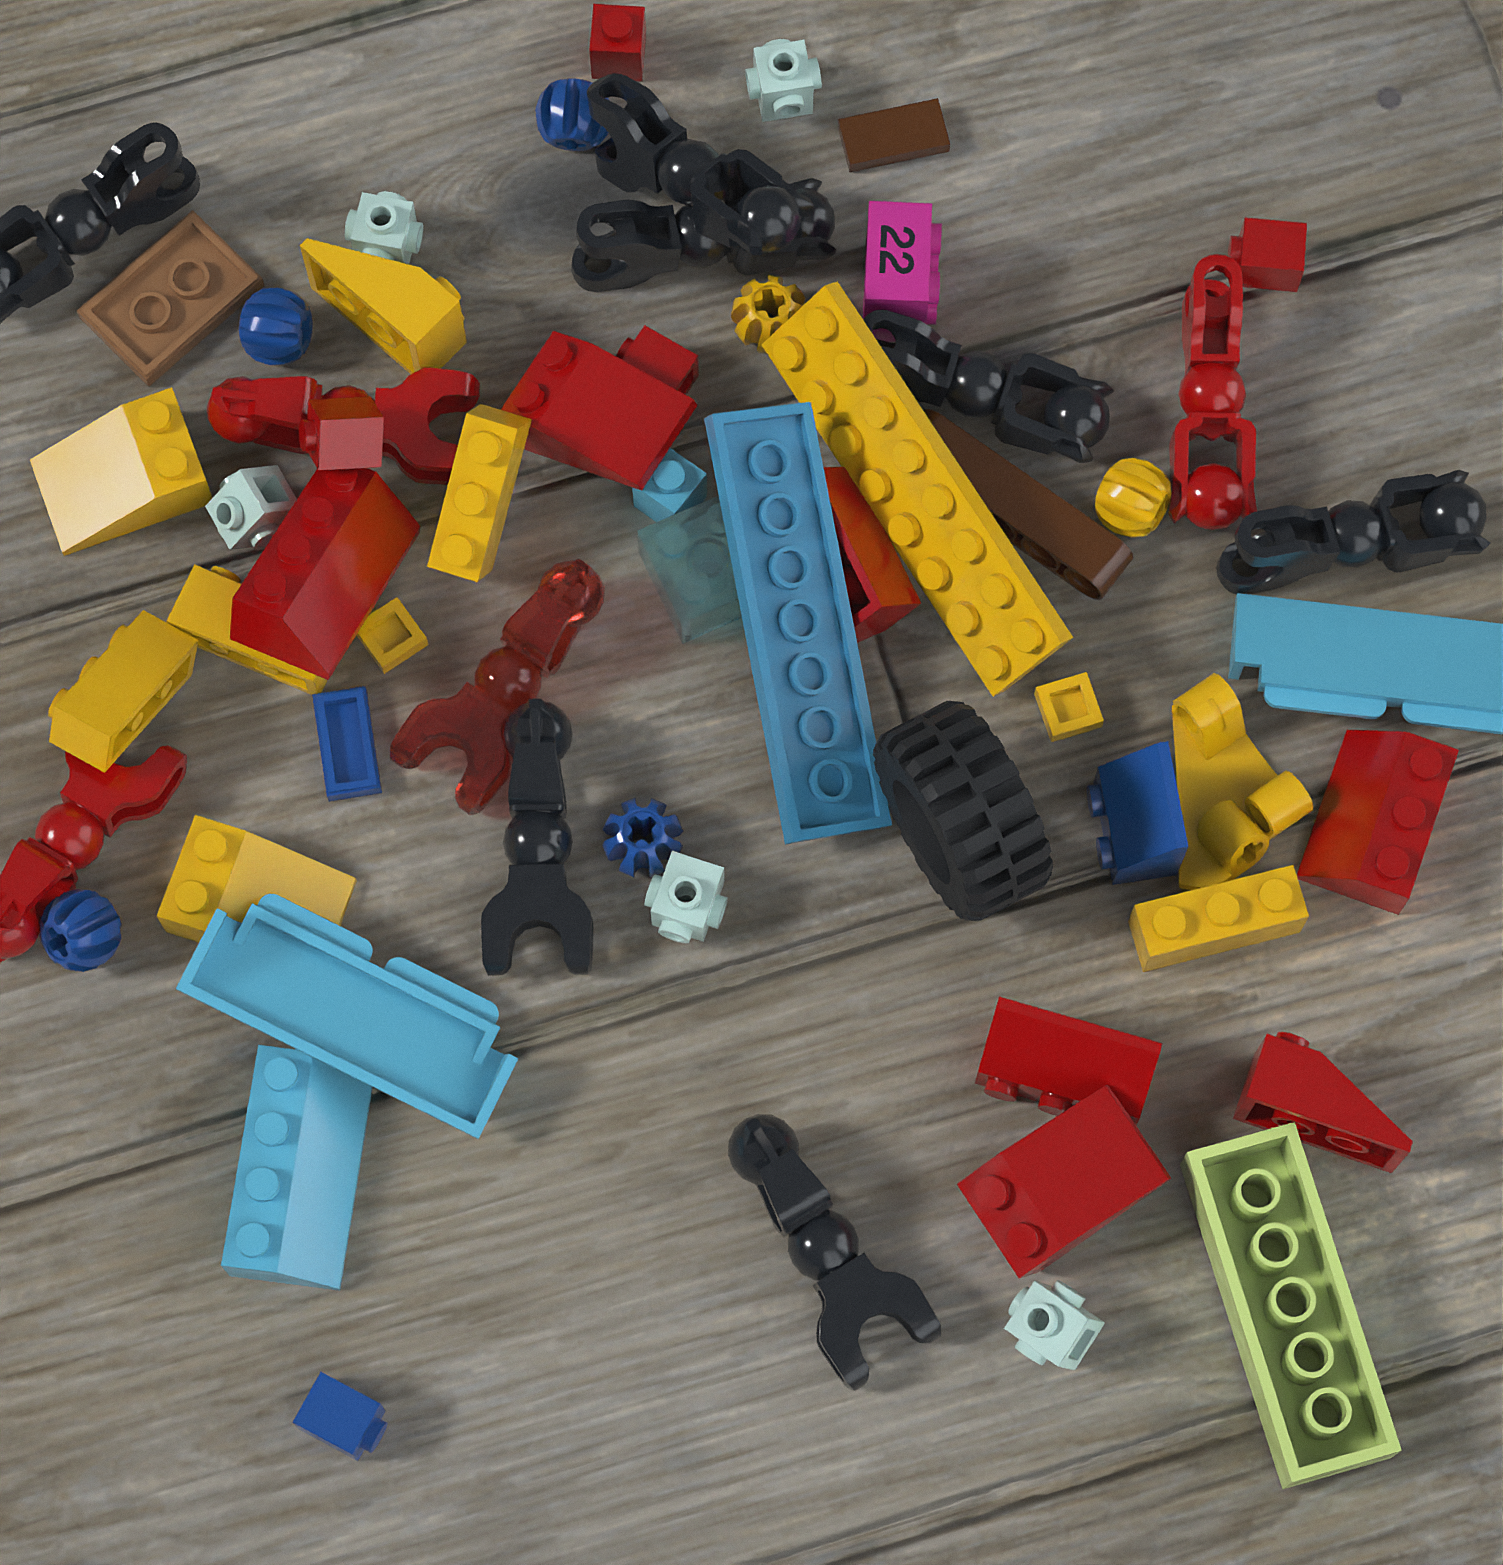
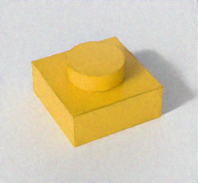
[357,597,429,674]
[1034,672,1104,742]

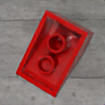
[501,331,698,491]
[1233,1032,1413,1173]
[957,1085,1172,1279]

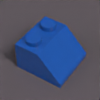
[1087,741,1189,885]

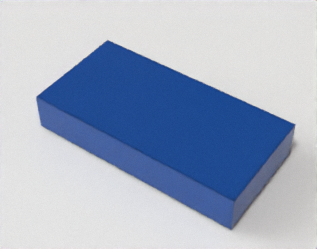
[312,686,382,802]

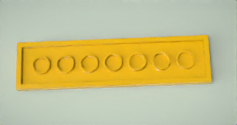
[761,281,1074,697]

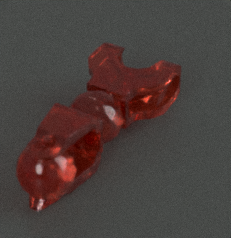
[390,559,605,815]

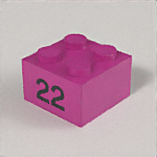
[863,201,942,342]

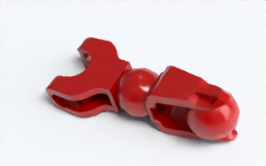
[1168,254,1257,530]
[206,367,480,485]
[0,745,187,962]

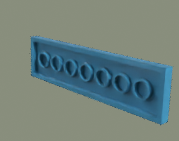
[704,402,892,845]

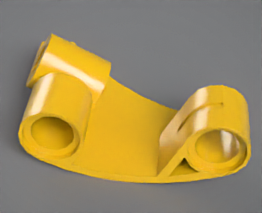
[1172,673,1314,890]

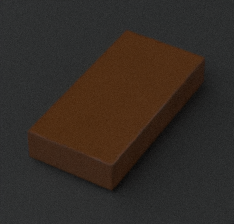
[838,98,950,173]

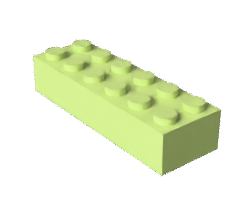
[1180,1122,1402,1489]

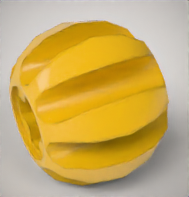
[731,275,806,354]
[1095,458,1172,538]

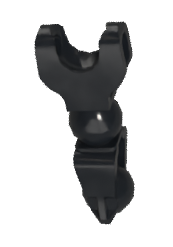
[587,73,814,256]
[0,122,200,324]
[571,178,837,292]
[863,310,1114,463]
[1216,470,1491,595]
[481,698,594,976]
[728,1114,941,1391]

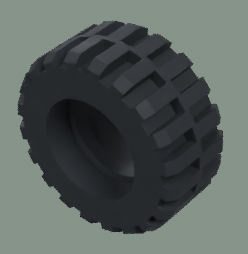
[873,701,1053,921]

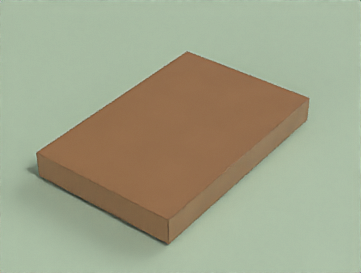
[76,210,265,387]

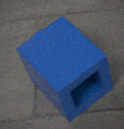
[292,1372,388,1461]

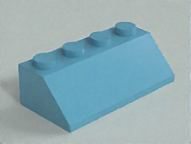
[221,1045,373,1291]

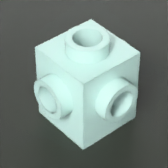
[745,39,822,122]
[344,191,423,264]
[205,465,297,550]
[644,851,728,943]
[1004,1280,1105,1370]

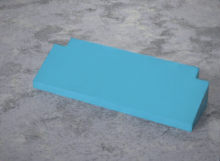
[1228,593,1503,734]
[176,894,519,1139]

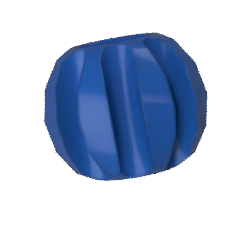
[535,78,609,151]
[239,287,313,366]
[602,798,683,878]
[39,889,122,972]

